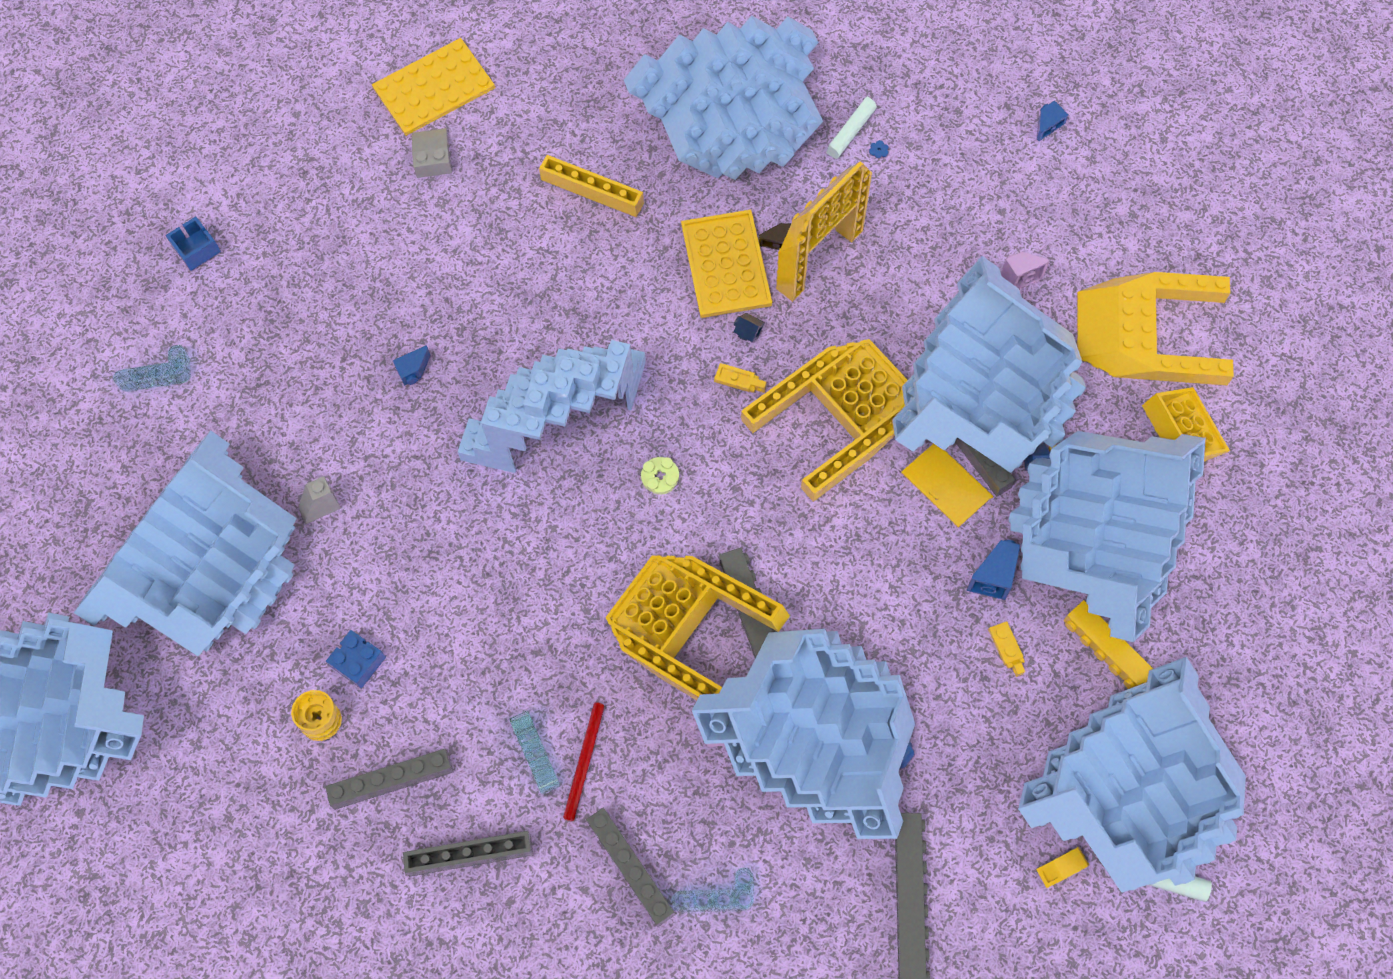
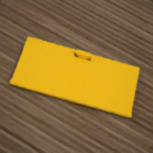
[901,443,994,528]

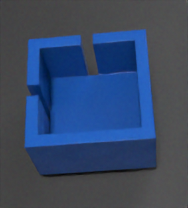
[165,216,221,271]
[326,630,386,689]

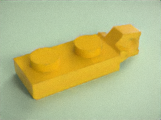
[714,363,767,393]
[988,621,1025,677]

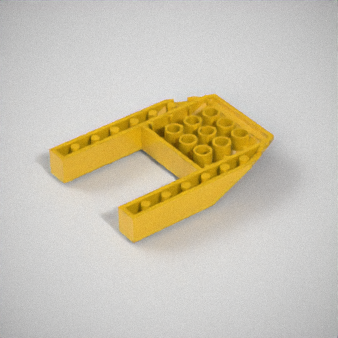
[776,161,872,302]
[1077,272,1234,386]
[741,339,908,502]
[605,555,790,701]

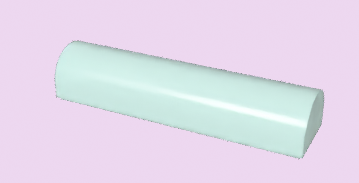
[826,96,877,159]
[1149,876,1212,902]

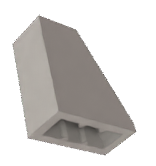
[298,476,341,525]

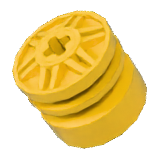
[291,690,342,741]

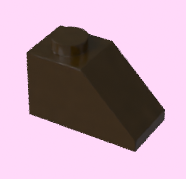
[759,223,791,250]

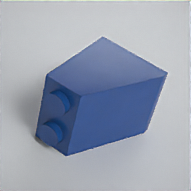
[966,540,1020,600]

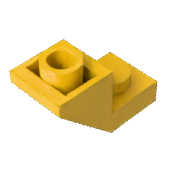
[1036,847,1090,888]

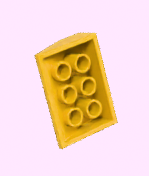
[1142,387,1230,462]

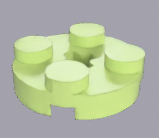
[641,457,679,495]

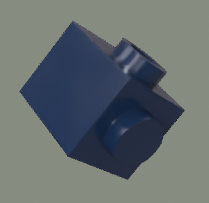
[733,313,765,342]

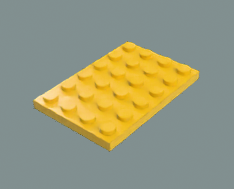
[371,38,495,136]
[681,209,772,318]

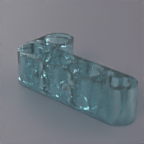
[113,345,191,392]
[509,710,561,795]
[672,868,754,913]

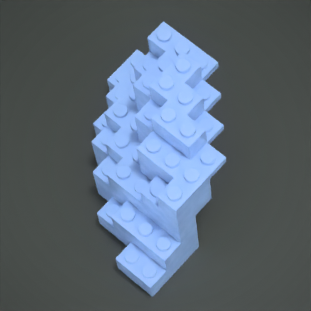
[624,15,823,180]
[892,256,1086,473]
[458,340,646,473]
[74,430,297,656]
[1009,431,1205,642]
[0,612,144,806]
[692,629,915,839]
[1018,657,1246,892]

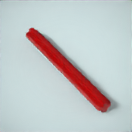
[563,702,604,822]

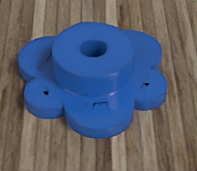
[869,140,889,158]

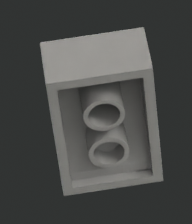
[412,128,452,178]

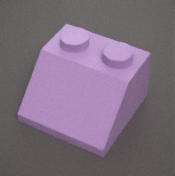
[1001,252,1049,290]

